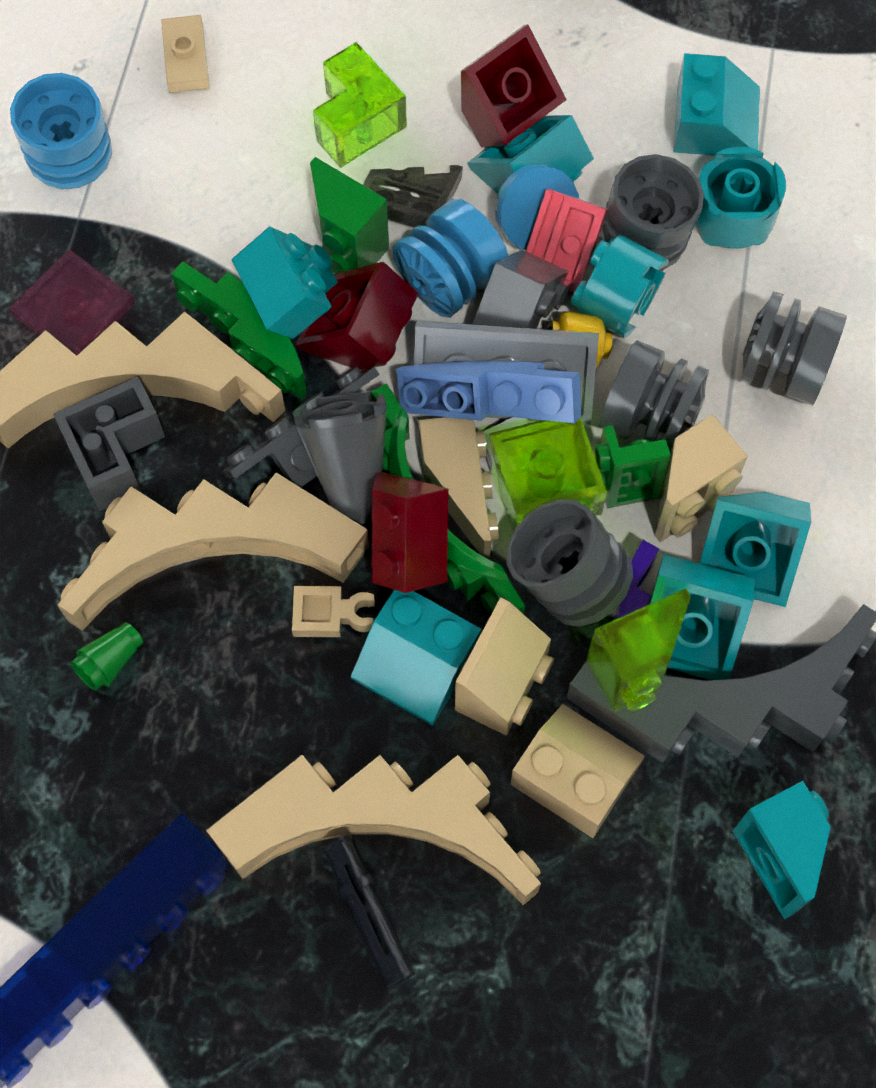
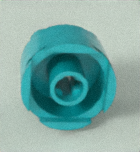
[696,146,786,249]
[571,234,669,338]

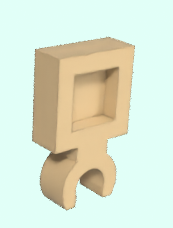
[292,586,375,637]

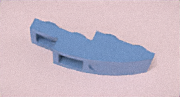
[396,361,581,423]

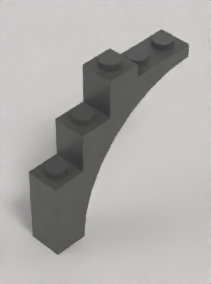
[567,604,876,763]

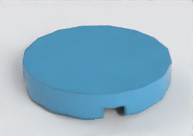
[495,164,579,250]

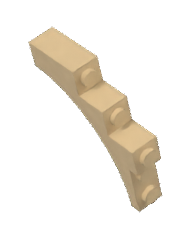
[58,473,369,631]
[206,755,541,905]

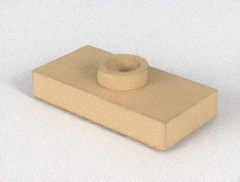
[161,15,210,93]

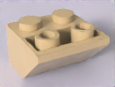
[655,414,748,543]

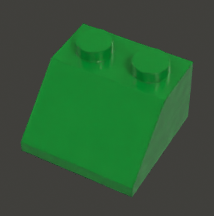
[310,157,389,274]

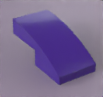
[614,539,659,649]

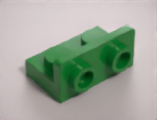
[591,425,671,509]

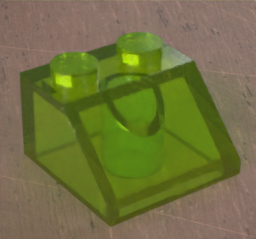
[489,418,607,532]
[586,588,691,712]

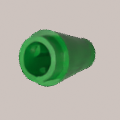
[70,622,144,691]

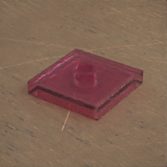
[9,250,135,356]

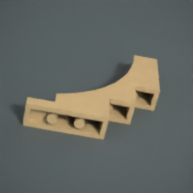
[0,312,285,448]

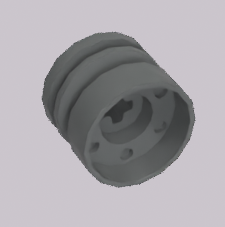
[600,154,704,271]
[740,291,847,406]
[599,340,709,454]
[507,499,633,627]

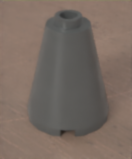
[293,392,387,524]

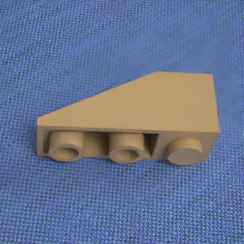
[419,417,499,558]

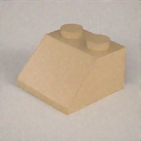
[455,597,554,735]
[510,704,645,838]

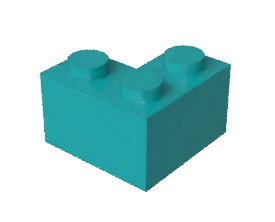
[231,226,338,339]

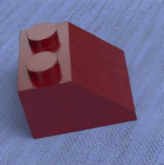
[461,24,567,147]
[295,262,419,370]
[372,472,449,593]

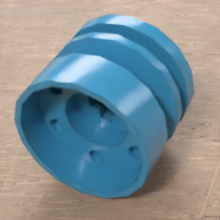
[10,73,112,189]
[393,198,509,318]

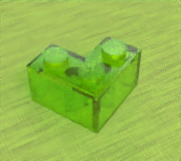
[313,42,407,168]

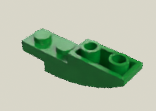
[171,261,307,400]

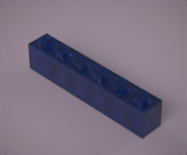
[0,813,229,1088]

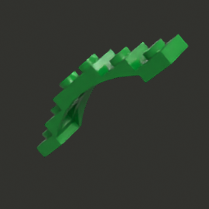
[371,383,525,616]

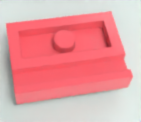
[526,188,608,292]

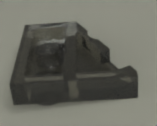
[363,165,463,228]

